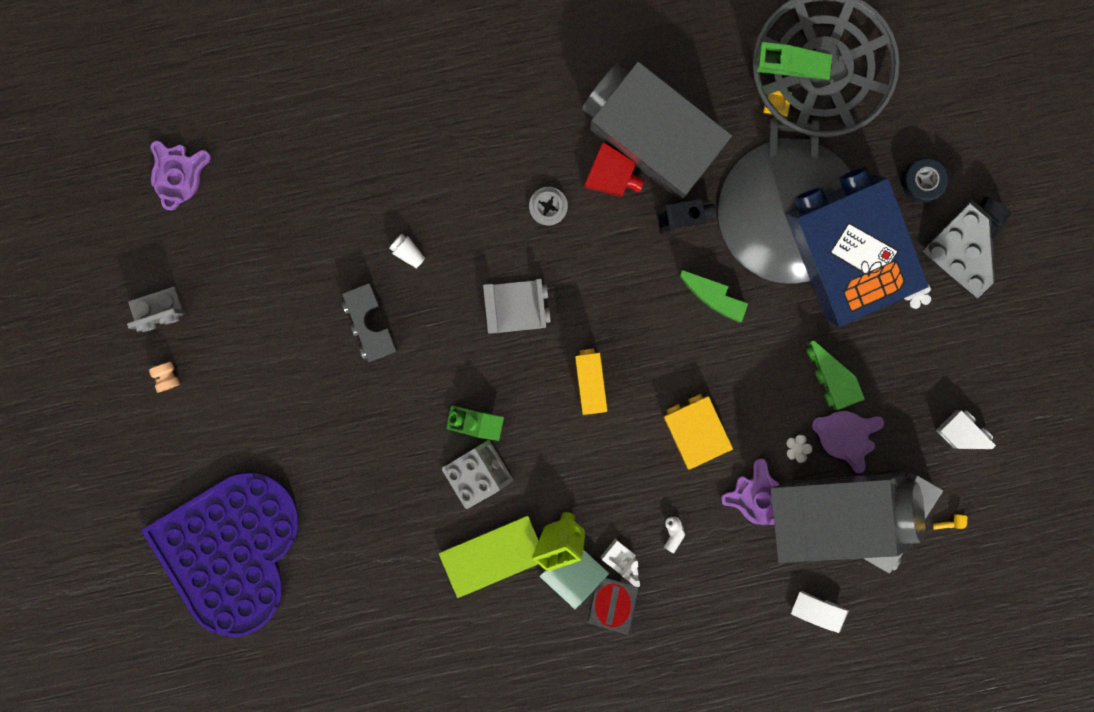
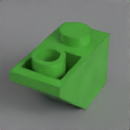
[446,405,504,441]

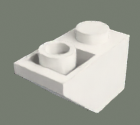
[936,410,996,449]

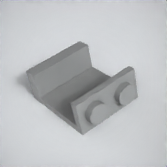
[483,279,551,334]

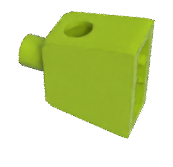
[532,512,585,572]

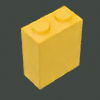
[575,349,607,415]
[663,394,733,470]

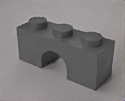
[341,283,398,362]

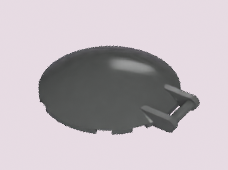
[718,118,851,284]

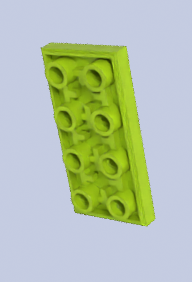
[439,515,539,598]

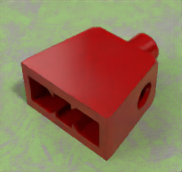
[584,143,645,197]

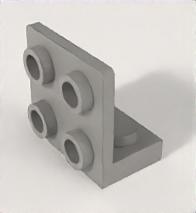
[127,287,185,332]
[442,440,514,509]

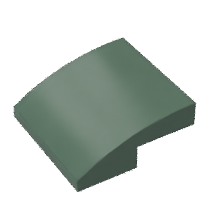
[539,550,609,609]

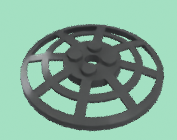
[752,0,900,138]

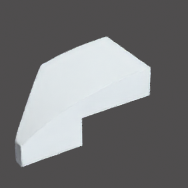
[600,539,640,587]

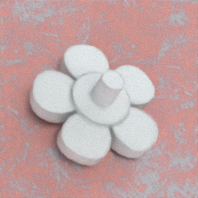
[904,286,931,309]
[787,435,812,463]

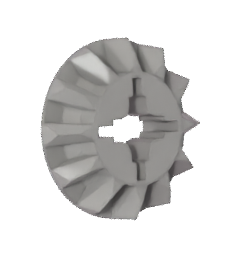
[529,187,568,226]

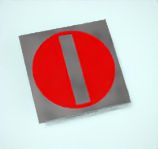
[588,578,639,635]

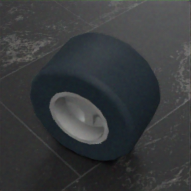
[902,158,949,203]

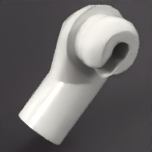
[664,517,685,553]

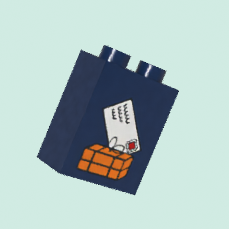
[784,167,929,327]

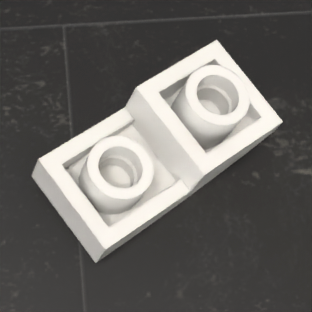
[791,591,849,633]

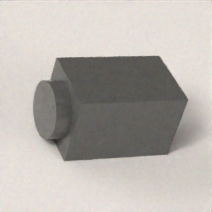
[582,62,732,201]
[771,473,925,563]

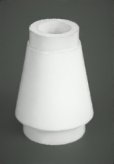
[389,234,425,268]

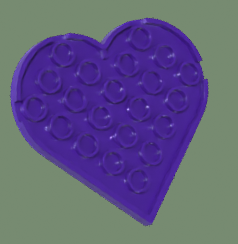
[141,473,299,637]

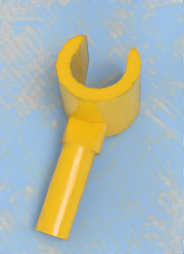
[933,514,968,530]

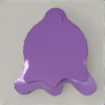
[150,140,211,211]
[812,411,884,473]
[721,459,780,525]

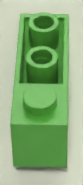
[756,42,832,80]
[806,341,865,410]

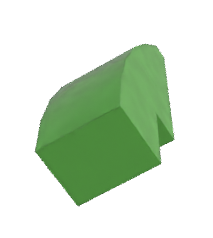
[679,270,748,323]

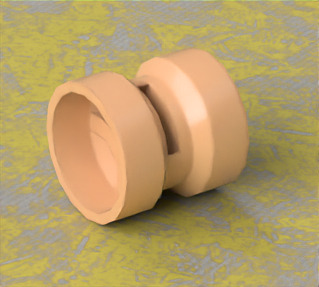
[149,362,180,393]

